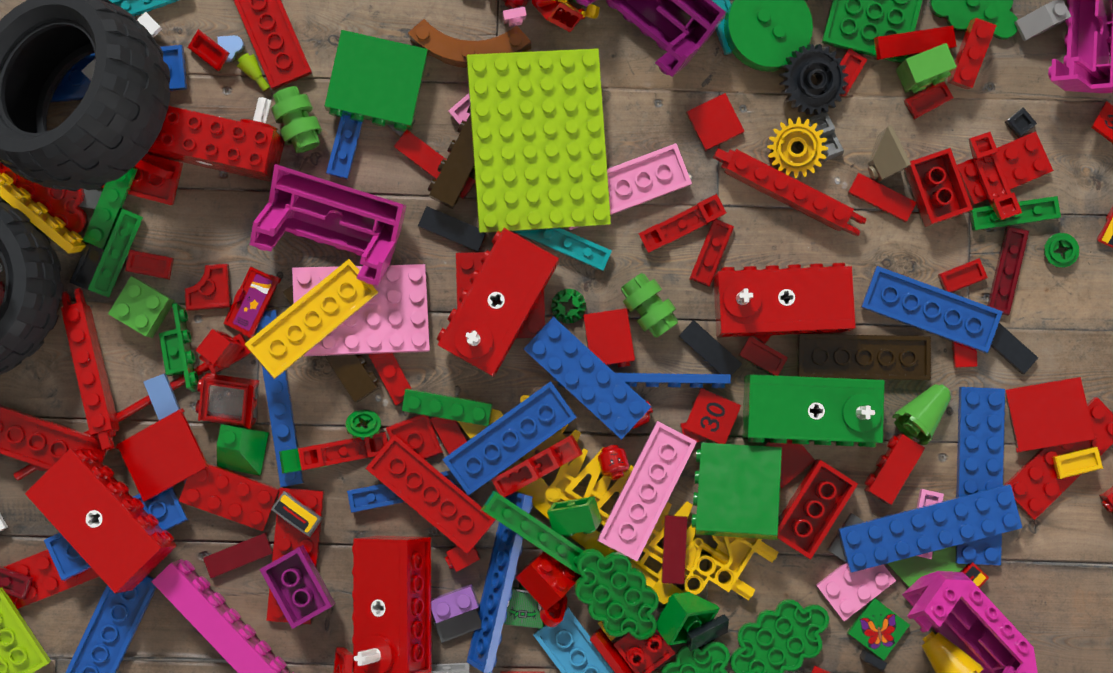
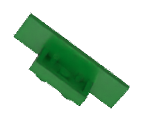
[159,303,199,392]

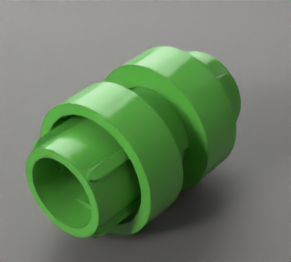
[271,86,322,153]
[621,273,678,338]

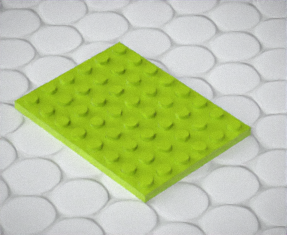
[466,48,611,233]

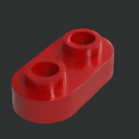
[540,594,568,627]

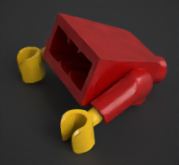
[532,0,600,32]

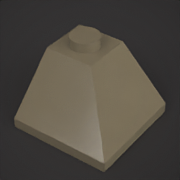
[868,125,911,182]

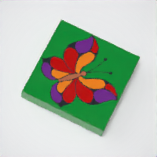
[847,598,910,660]

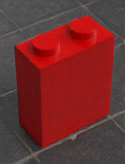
[583,308,635,368]

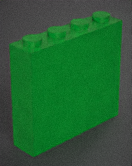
[324,30,428,131]
[692,443,782,540]

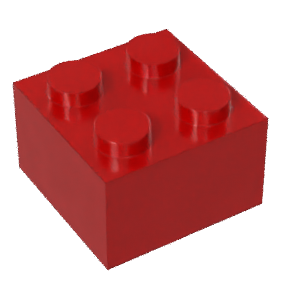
[515,551,581,611]

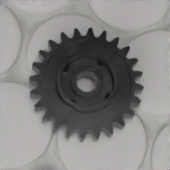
[779,44,848,115]

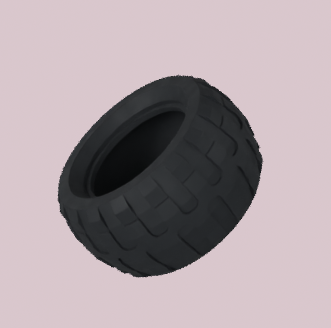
[0,0,170,191]
[0,198,64,375]

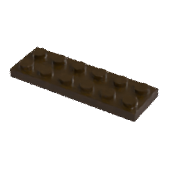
[798,334,931,380]

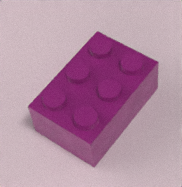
[259,545,336,629]

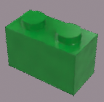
[547,496,602,537]

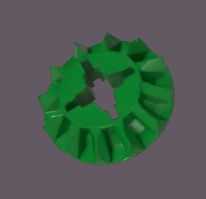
[1043,233,1079,268]
[551,289,586,324]
[346,410,381,440]

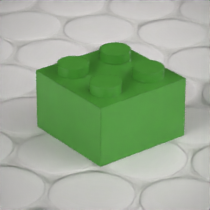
[896,43,957,94]
[108,276,175,338]

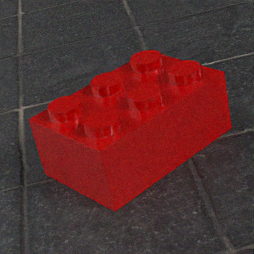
[904,148,973,227]

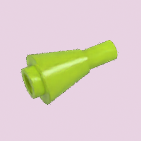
[237,53,270,92]

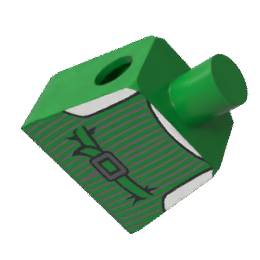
[503,582,543,629]

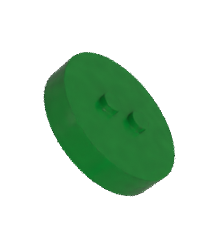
[724,0,813,72]

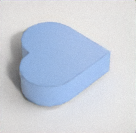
[217,35,244,62]

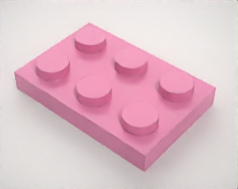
[816,562,896,621]

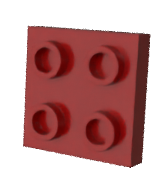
[613,629,675,673]

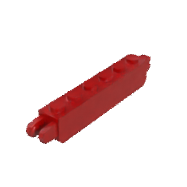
[713,148,867,236]
[61,288,119,451]

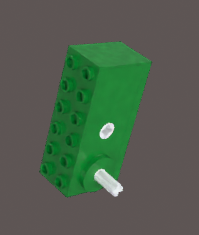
[742,375,885,447]

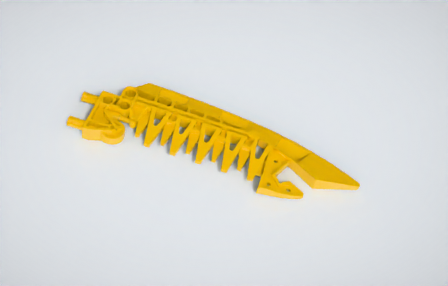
[458,395,779,604]

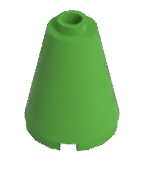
[892,384,951,445]

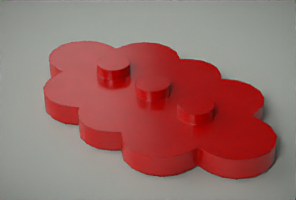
[0,163,88,233]

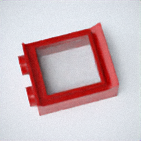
[196,373,260,429]

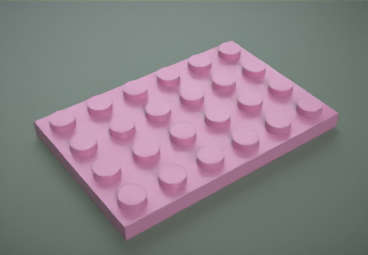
[292,264,430,356]

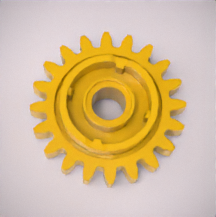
[767,117,828,178]

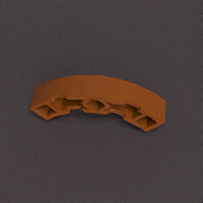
[408,19,531,68]

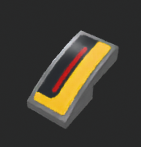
[271,491,323,537]

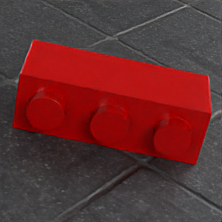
[947,18,997,89]
[195,329,245,368]
[864,434,925,505]

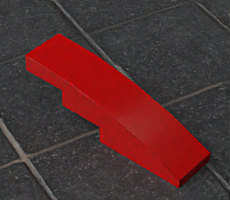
[491,435,583,498]

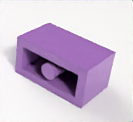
[431,584,480,623]

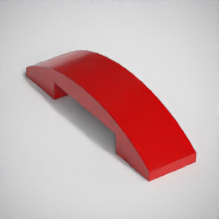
[969,132,1022,220]
[638,194,727,253]
[298,432,387,470]

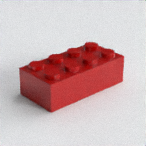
[777,459,858,560]

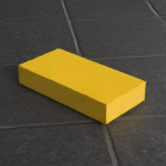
[1052,447,1103,479]

